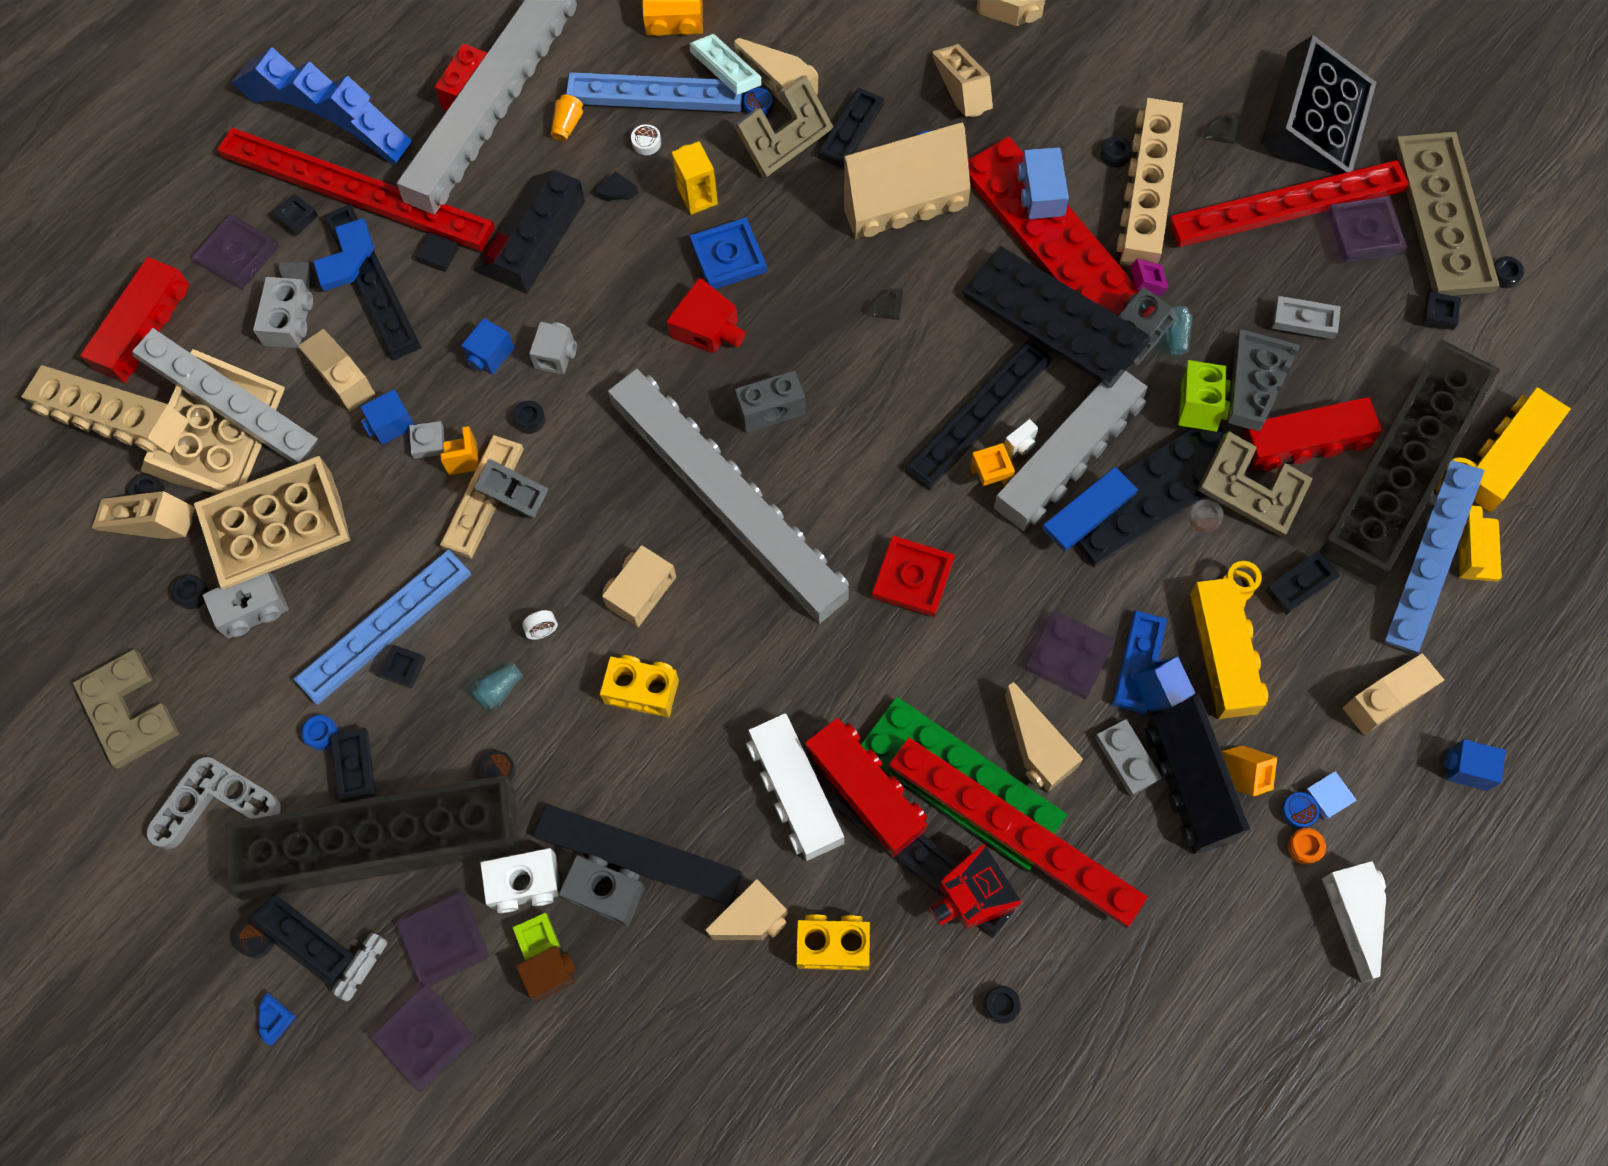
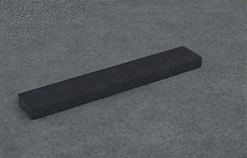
[323,204,422,360]
[906,341,1052,491]
[829,792,1015,938]
[534,804,742,906]

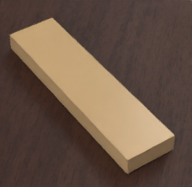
[440,435,524,559]

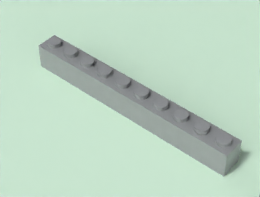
[397,0,577,215]
[608,369,849,624]

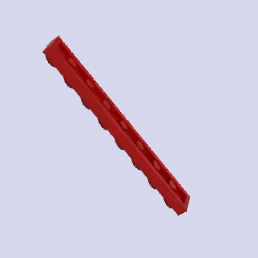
[1169,160,1409,248]
[889,737,1148,928]

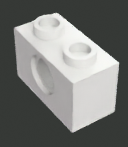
[481,848,561,913]

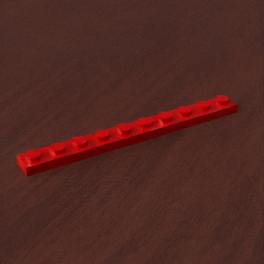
[217,127,495,252]

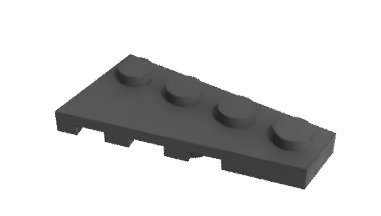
[1228,329,1300,432]

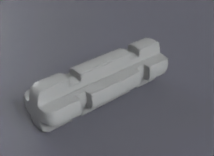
[332,932,387,1001]

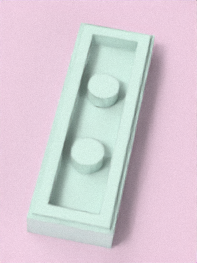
[690,34,761,95]

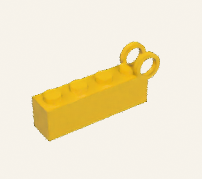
[1434,387,1571,513]
[1190,561,1268,719]

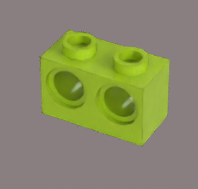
[1178,360,1231,432]

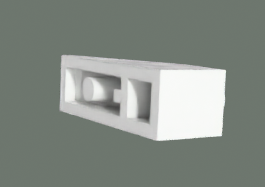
[1322,861,1386,983]

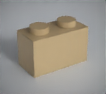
[602,545,676,628]

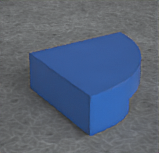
[259,993,297,1046]

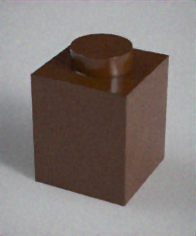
[516,946,577,1002]

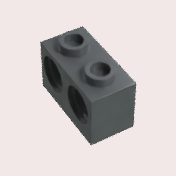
[1119,286,1178,366]
[473,459,549,519]

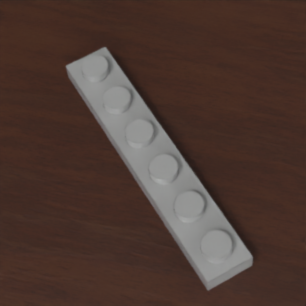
[132,328,318,465]

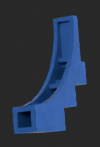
[231,47,412,164]

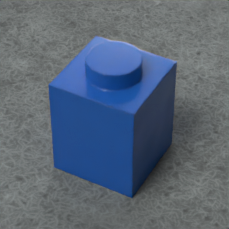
[461,318,514,375]
[360,389,414,445]
[1133,656,1195,712]
[1444,739,1506,791]

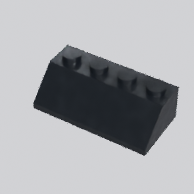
[473,170,585,294]
[1145,695,1250,855]

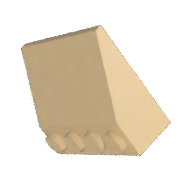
[844,122,970,239]
[141,349,285,494]
[194,456,350,590]

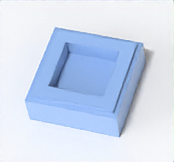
[1304,771,1356,820]

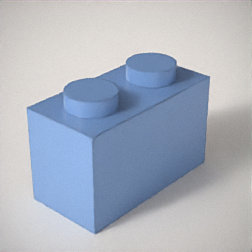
[1017,147,1069,219]

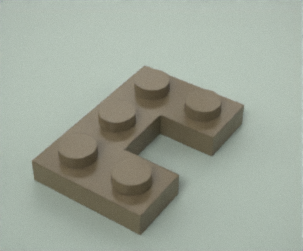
[733,75,833,177]
[1197,432,1313,537]
[73,649,179,769]

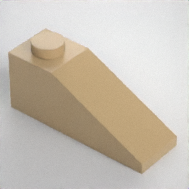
[734,38,819,108]
[932,44,993,117]
[298,329,376,412]
[92,491,195,539]
[1342,653,1444,735]
[1005,682,1083,793]

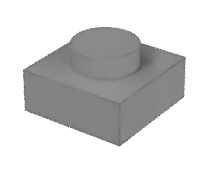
[409,421,445,459]

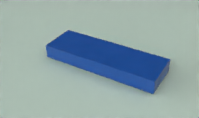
[1042,467,1138,552]
[1112,610,1167,714]

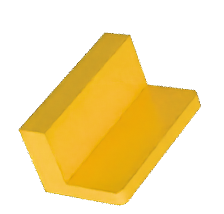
[1458,506,1502,582]

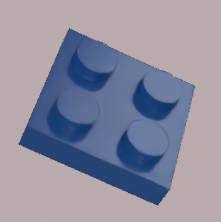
[689,217,767,289]

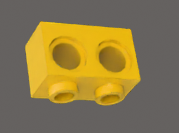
[672,141,718,215]
[600,655,679,718]
[797,915,870,971]

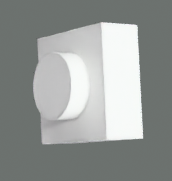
[1004,419,1038,460]

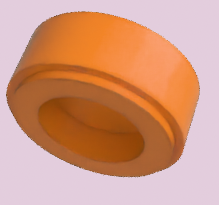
[1287,828,1326,865]

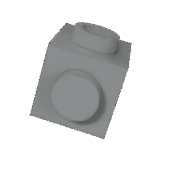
[529,322,577,375]

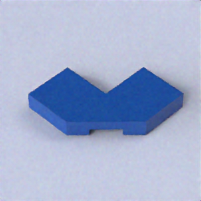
[313,218,375,291]

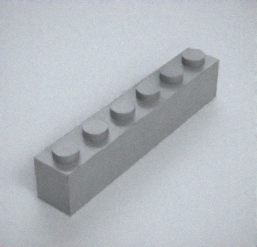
[994,371,1148,532]

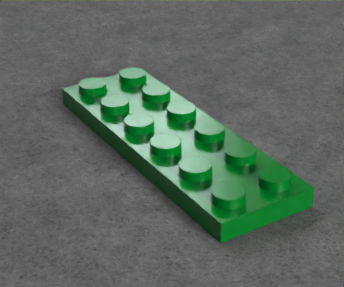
[861,697,1068,873]

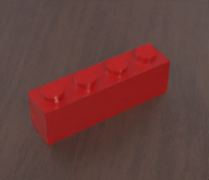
[80,257,190,384]
[1239,397,1383,471]
[805,718,927,858]

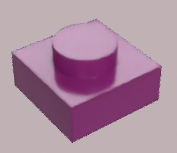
[1130,258,1169,296]

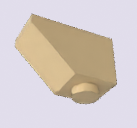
[976,0,1045,26]
[706,879,788,940]

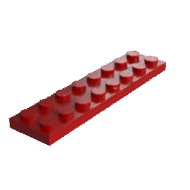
[968,137,1154,318]

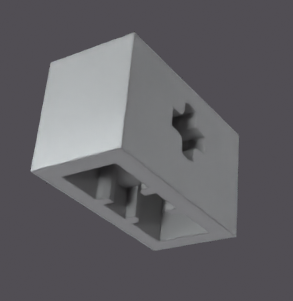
[203,572,289,638]

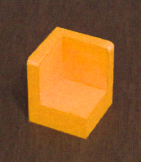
[440,426,479,475]
[970,443,1015,487]
[1222,746,1277,797]

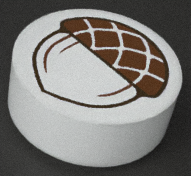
[631,124,661,155]
[522,610,558,640]

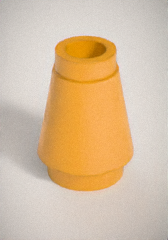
[550,94,583,142]

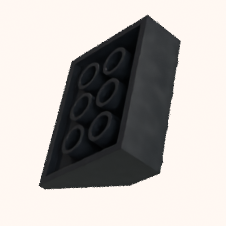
[1261,35,1377,175]

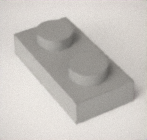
[1272,296,1341,339]
[1095,719,1162,797]

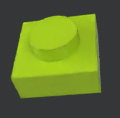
[513,913,561,961]

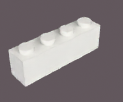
[746,713,845,861]

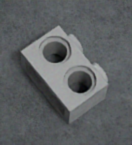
[253,277,313,349]

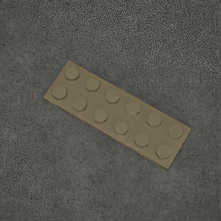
[1394,132,1500,296]

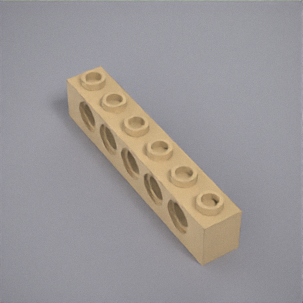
[1116,98,1183,266]
[21,365,189,454]

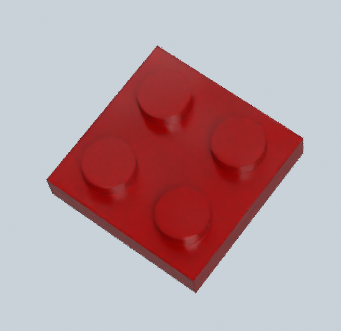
[872,535,955,618]

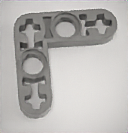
[147,757,281,850]

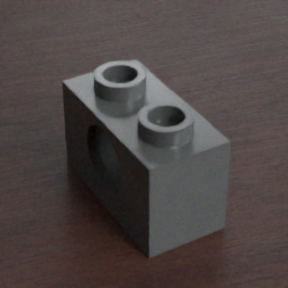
[735,371,806,433]
[559,854,645,927]

